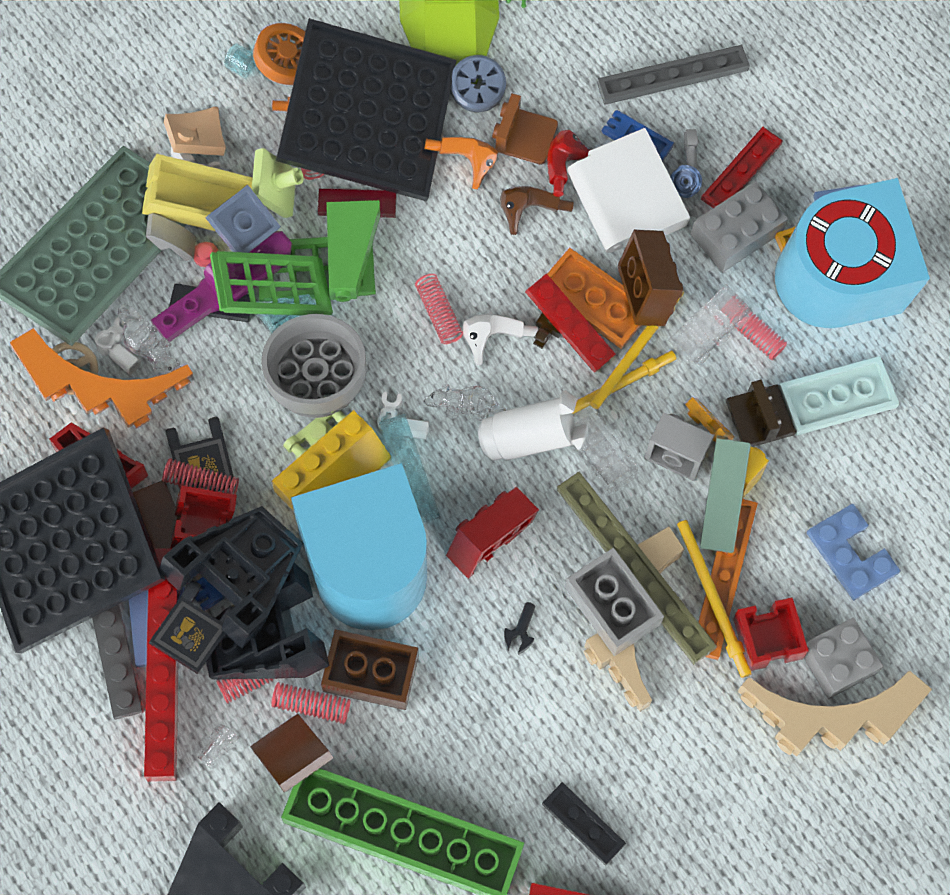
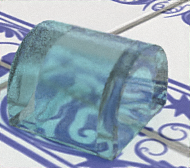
[224,43,256,79]

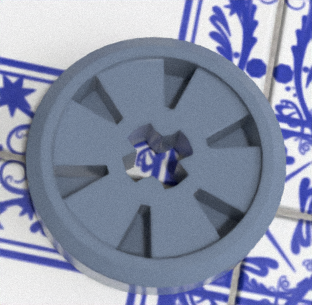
[451,55,506,112]

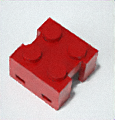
[170,485,237,548]
[733,597,808,671]

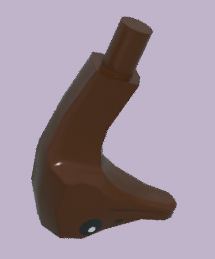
[500,186,574,235]

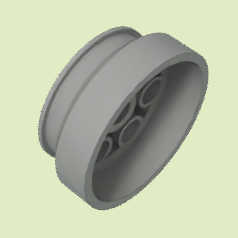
[261,314,367,418]

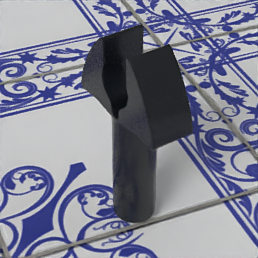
[504,602,535,655]

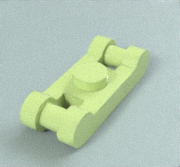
[283,411,348,459]

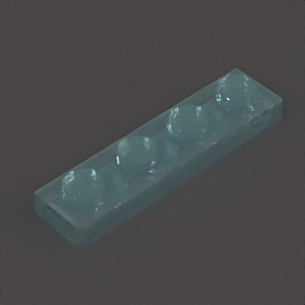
[379,414,440,523]

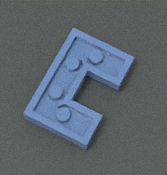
[806,503,900,601]

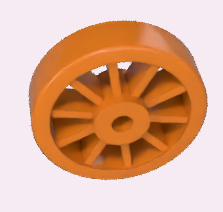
[253,23,305,85]

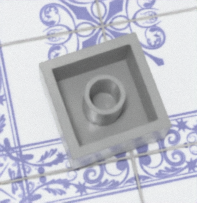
[644,412,714,481]
[804,617,883,699]

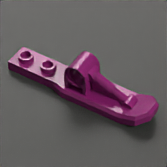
[151,231,292,343]

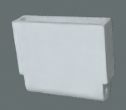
[567,128,690,253]

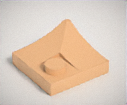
[164,107,226,156]

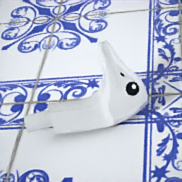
[462,314,538,365]

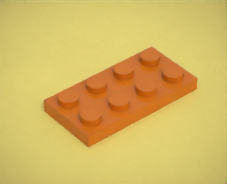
[547,248,641,349]

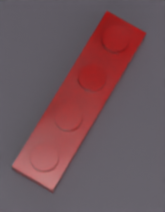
[525,273,616,373]

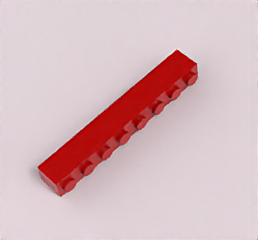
[144,548,180,782]

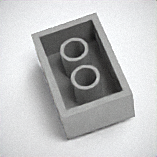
[690,181,788,273]
[565,547,664,656]

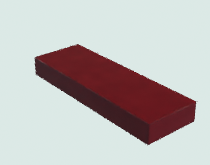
[317,188,397,218]

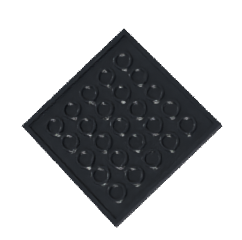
[275,18,457,201]
[0,427,166,654]

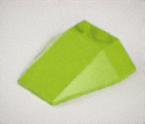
[399,0,499,84]

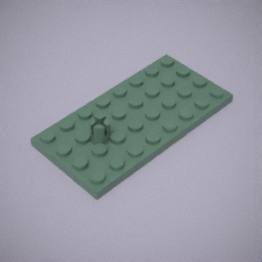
[0,146,187,346]

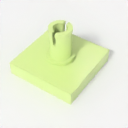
[252,148,304,218]

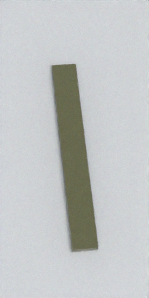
[557,471,717,665]

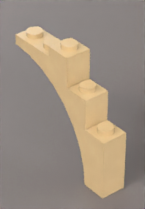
[584,526,684,712]
[738,670,932,757]

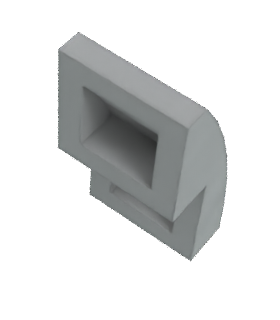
[146,213,196,261]

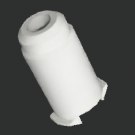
[478,390,588,461]

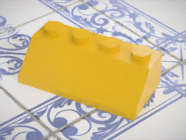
[272,410,392,511]

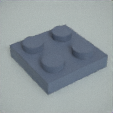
[205,185,281,253]

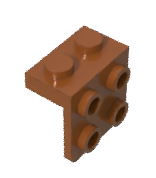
[492,93,558,165]

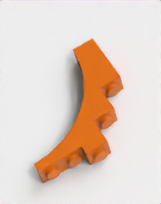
[10,328,193,429]

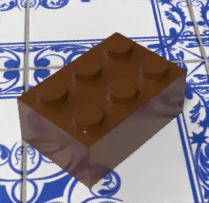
[617,229,683,326]
[321,629,419,710]

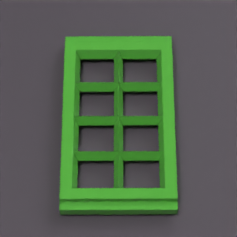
[259,237,376,302]
[210,251,333,316]

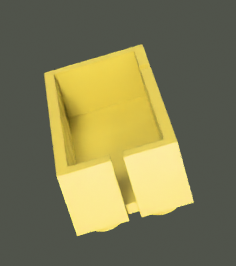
[142,154,253,231]

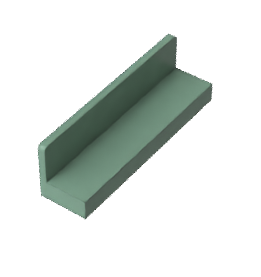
[700,435,751,553]

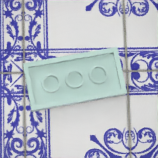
[778,356,899,436]

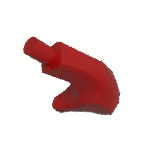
[547,129,591,197]

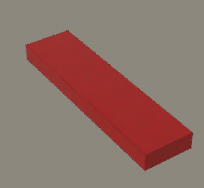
[701,126,783,208]

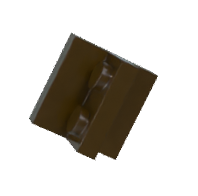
[726,379,796,447]

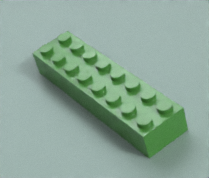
[281,768,525,895]

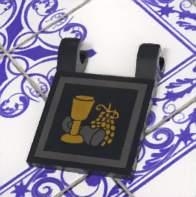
[165,417,236,491]
[149,580,235,674]

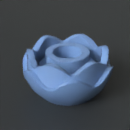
[670,165,702,198]

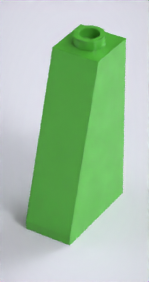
[327,200,380,302]

